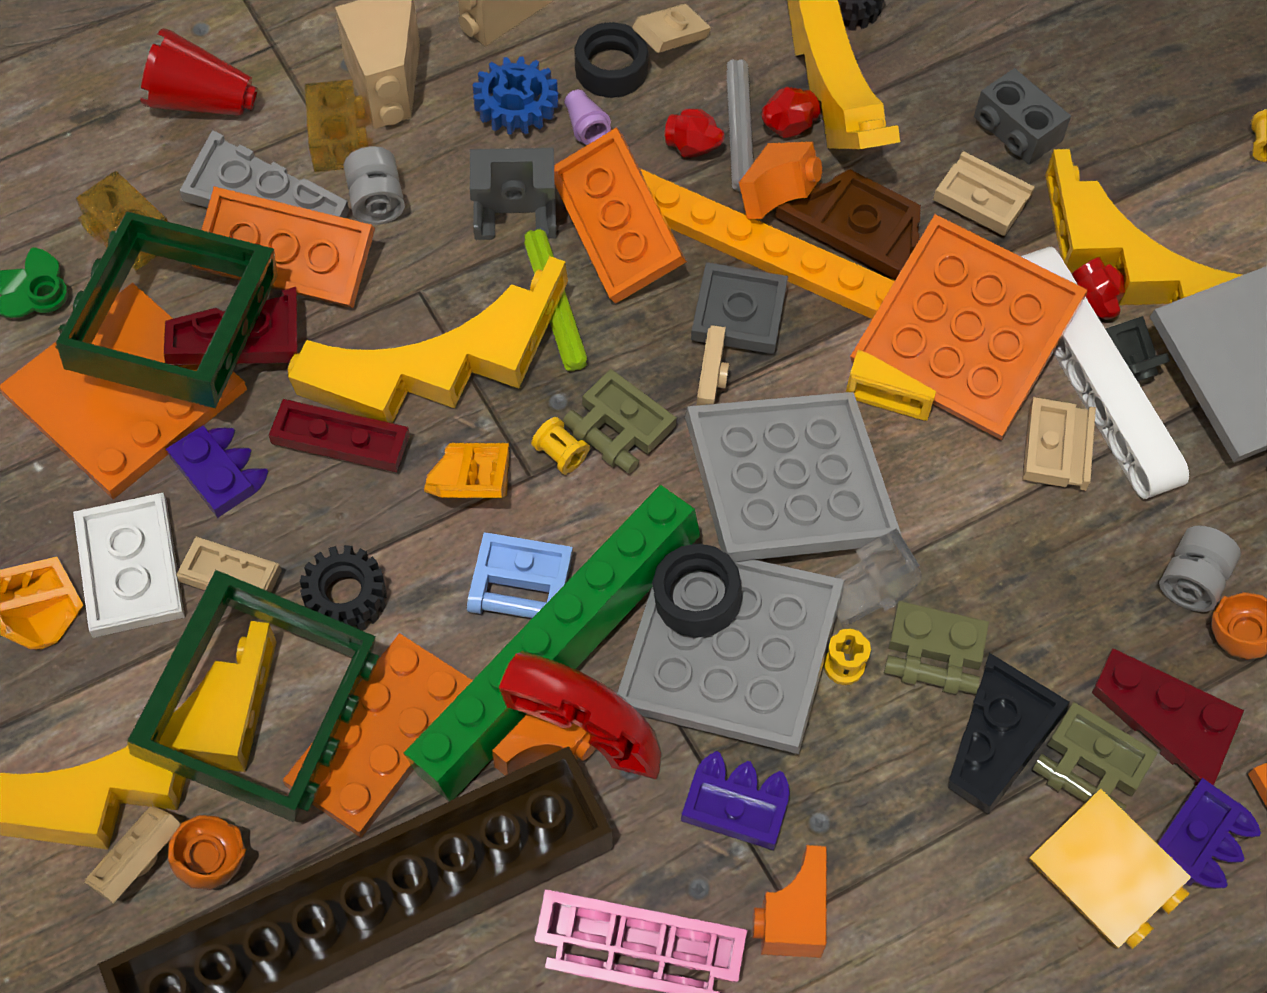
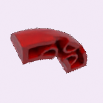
[499,651,661,779]

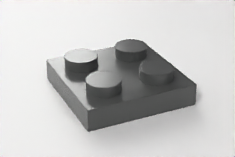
[691,262,788,354]

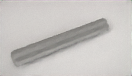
[726,59,753,192]

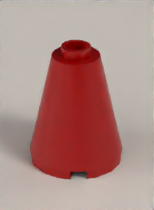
[141,28,258,116]

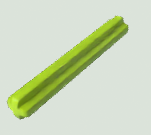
[524,229,587,372]

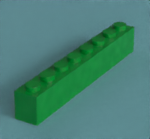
[404,485,701,801]

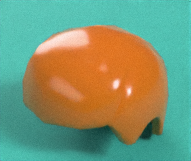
[1212,592,1267,660]
[168,815,246,890]

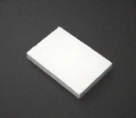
[73,493,185,638]

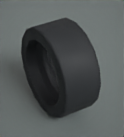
[575,22,649,98]
[652,543,742,638]

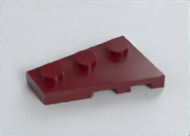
[164,287,298,365]
[1091,648,1244,786]

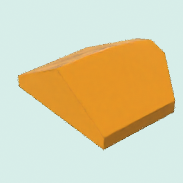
[424,443,509,498]
[0,557,83,650]

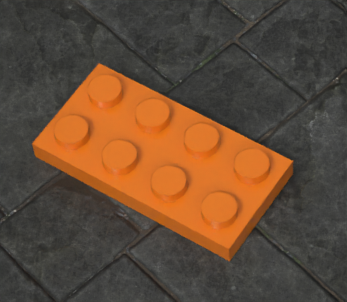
[554,127,687,304]
[191,186,375,308]
[283,633,473,838]

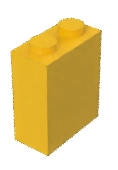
[1030,789,1191,949]

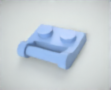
[467,532,573,618]

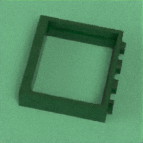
[55,211,278,408]
[127,570,379,822]

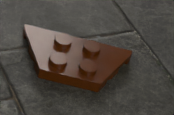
[775,169,921,279]

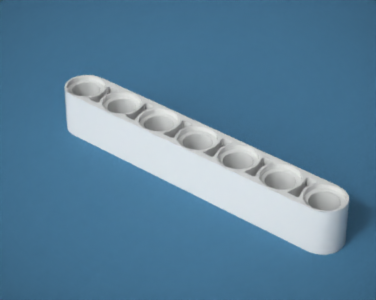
[1021,247,1189,499]

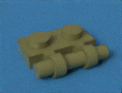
[563,369,677,474]
[884,601,989,695]
[1032,702,1158,811]

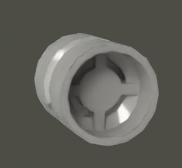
[343,146,405,225]
[1159,526,1241,612]

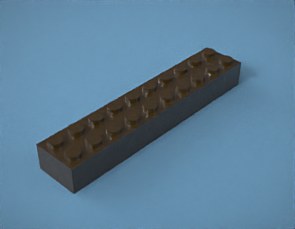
[98,746,612,993]

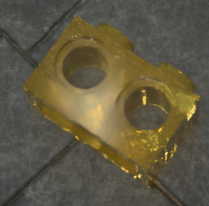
[305,79,368,172]
[76,170,168,271]

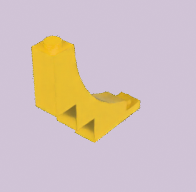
[788,0,900,149]
[1045,149,1242,305]
[288,256,568,423]
[0,621,277,849]

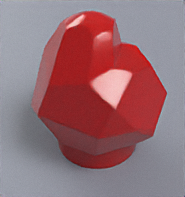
[762,87,820,138]
[665,109,725,157]
[1072,257,1125,320]

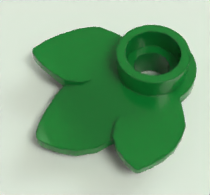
[0,247,68,318]

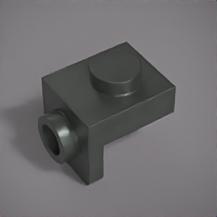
[1105,316,1170,381]

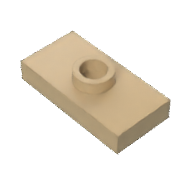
[632,4,711,53]
[696,325,729,406]
[176,537,282,592]
[84,805,181,904]

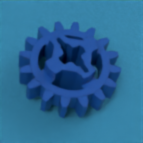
[473,56,558,135]

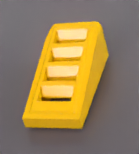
[846,350,936,421]

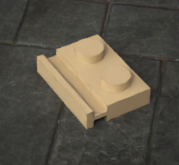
[933,151,1035,236]
[1023,397,1096,490]

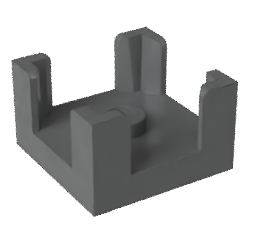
[470,148,556,240]

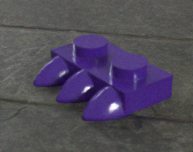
[166,425,268,518]
[681,751,789,851]
[1157,778,1261,888]

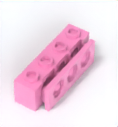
[535,890,747,993]

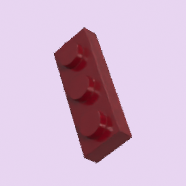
[269,399,410,473]

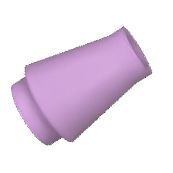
[565,90,611,145]

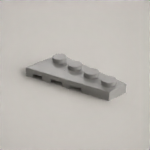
[179,130,349,218]

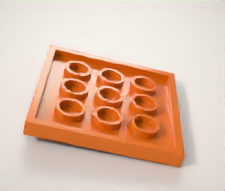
[850,214,1087,440]
[0,282,247,500]

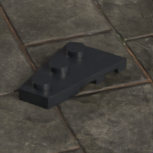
[948,653,1069,815]

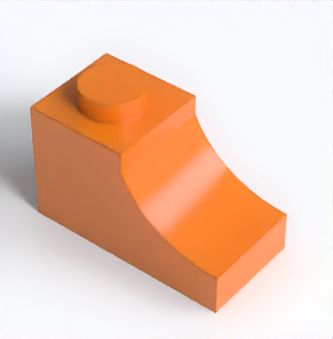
[739,142,822,219]
[492,714,596,776]
[752,845,827,958]

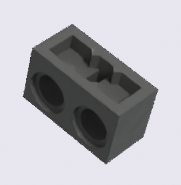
[974,68,1071,165]

